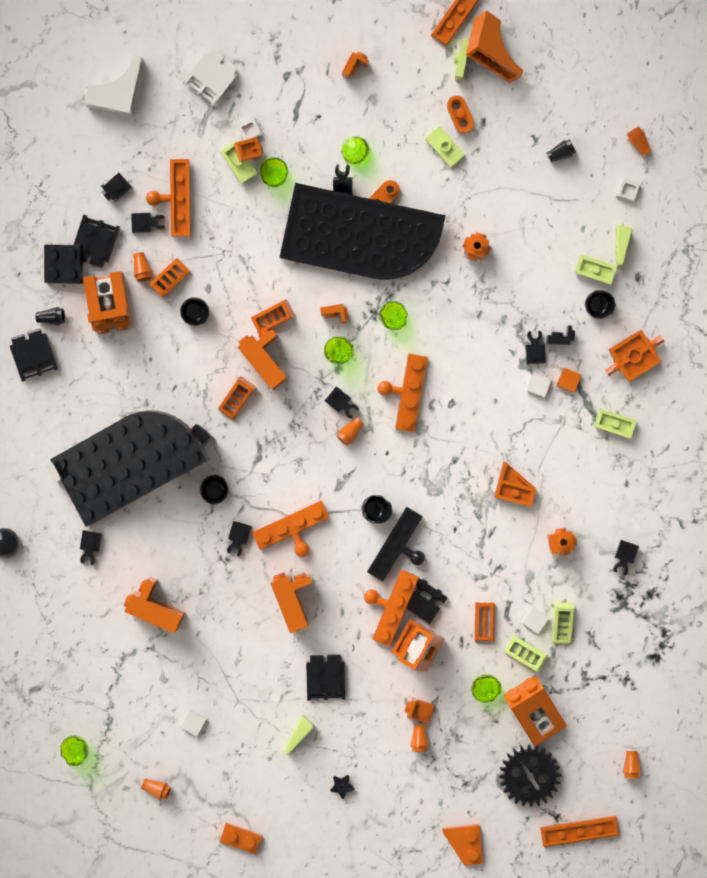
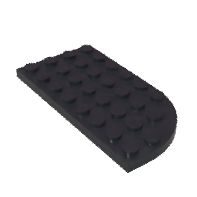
[279,183,446,280]
[50,410,210,527]

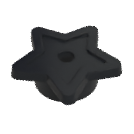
[330,775,355,799]

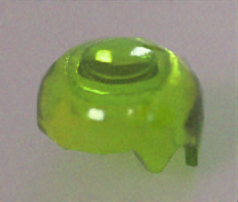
[341,136,372,167]
[259,157,288,187]
[379,301,408,330]
[324,337,354,365]
[471,674,502,703]
[60,735,89,766]

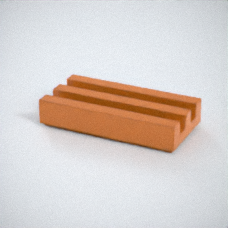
[474,602,495,641]

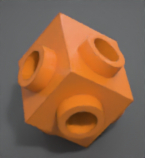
[462,232,491,262]
[547,528,577,556]

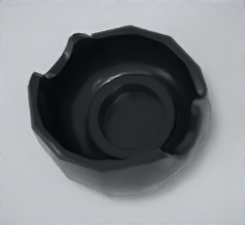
[584,290,616,319]
[180,297,210,326]
[199,474,229,505]
[361,495,392,524]
[0,528,19,559]

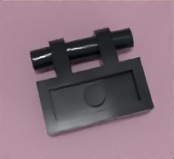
[407,578,448,624]

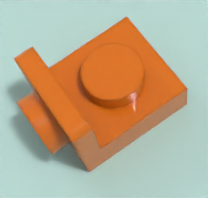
[342,52,369,79]
[234,137,263,162]
[320,304,349,324]
[404,697,434,723]

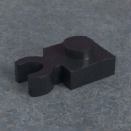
[333,164,353,195]
[131,213,165,233]
[525,331,546,364]
[324,386,359,419]
[227,521,252,556]
[80,530,102,565]
[613,539,639,576]

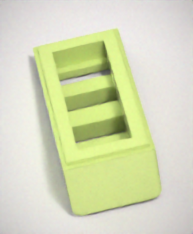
[615,224,633,267]
[552,602,575,644]
[504,636,548,672]
[285,715,314,755]

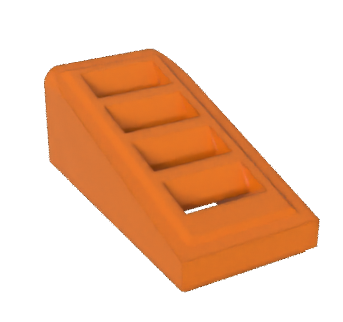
[149,258,191,298]
[251,299,295,334]
[218,376,256,420]

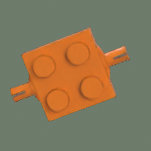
[605,330,665,382]

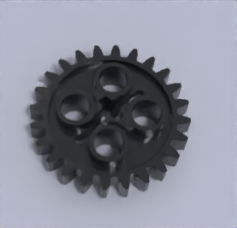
[499,744,561,807]

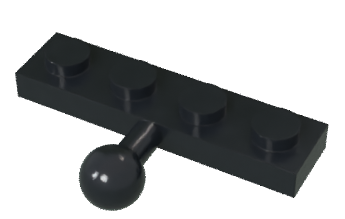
[367,506,425,582]

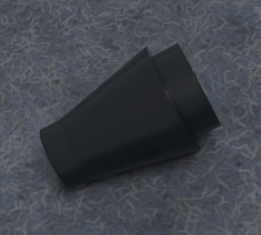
[547,139,576,163]
[35,307,65,326]

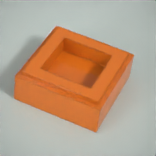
[556,368,582,393]

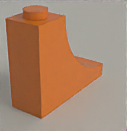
[466,10,523,83]

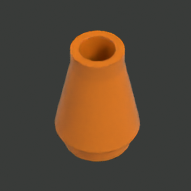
[626,126,652,156]
[133,252,152,282]
[337,418,364,446]
[410,724,429,752]
[622,751,642,778]
[141,778,171,801]

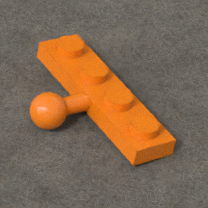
[146,159,191,237]
[377,354,428,432]
[252,500,330,557]
[364,569,420,647]

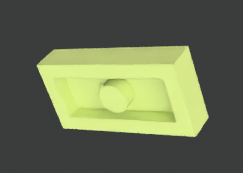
[454,38,469,80]
[425,126,465,168]
[220,141,257,184]
[574,254,617,285]
[594,409,637,439]

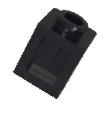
[101,172,132,202]
[546,325,575,346]

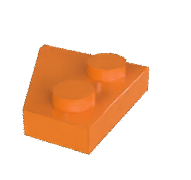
[494,462,536,507]
[442,824,483,866]

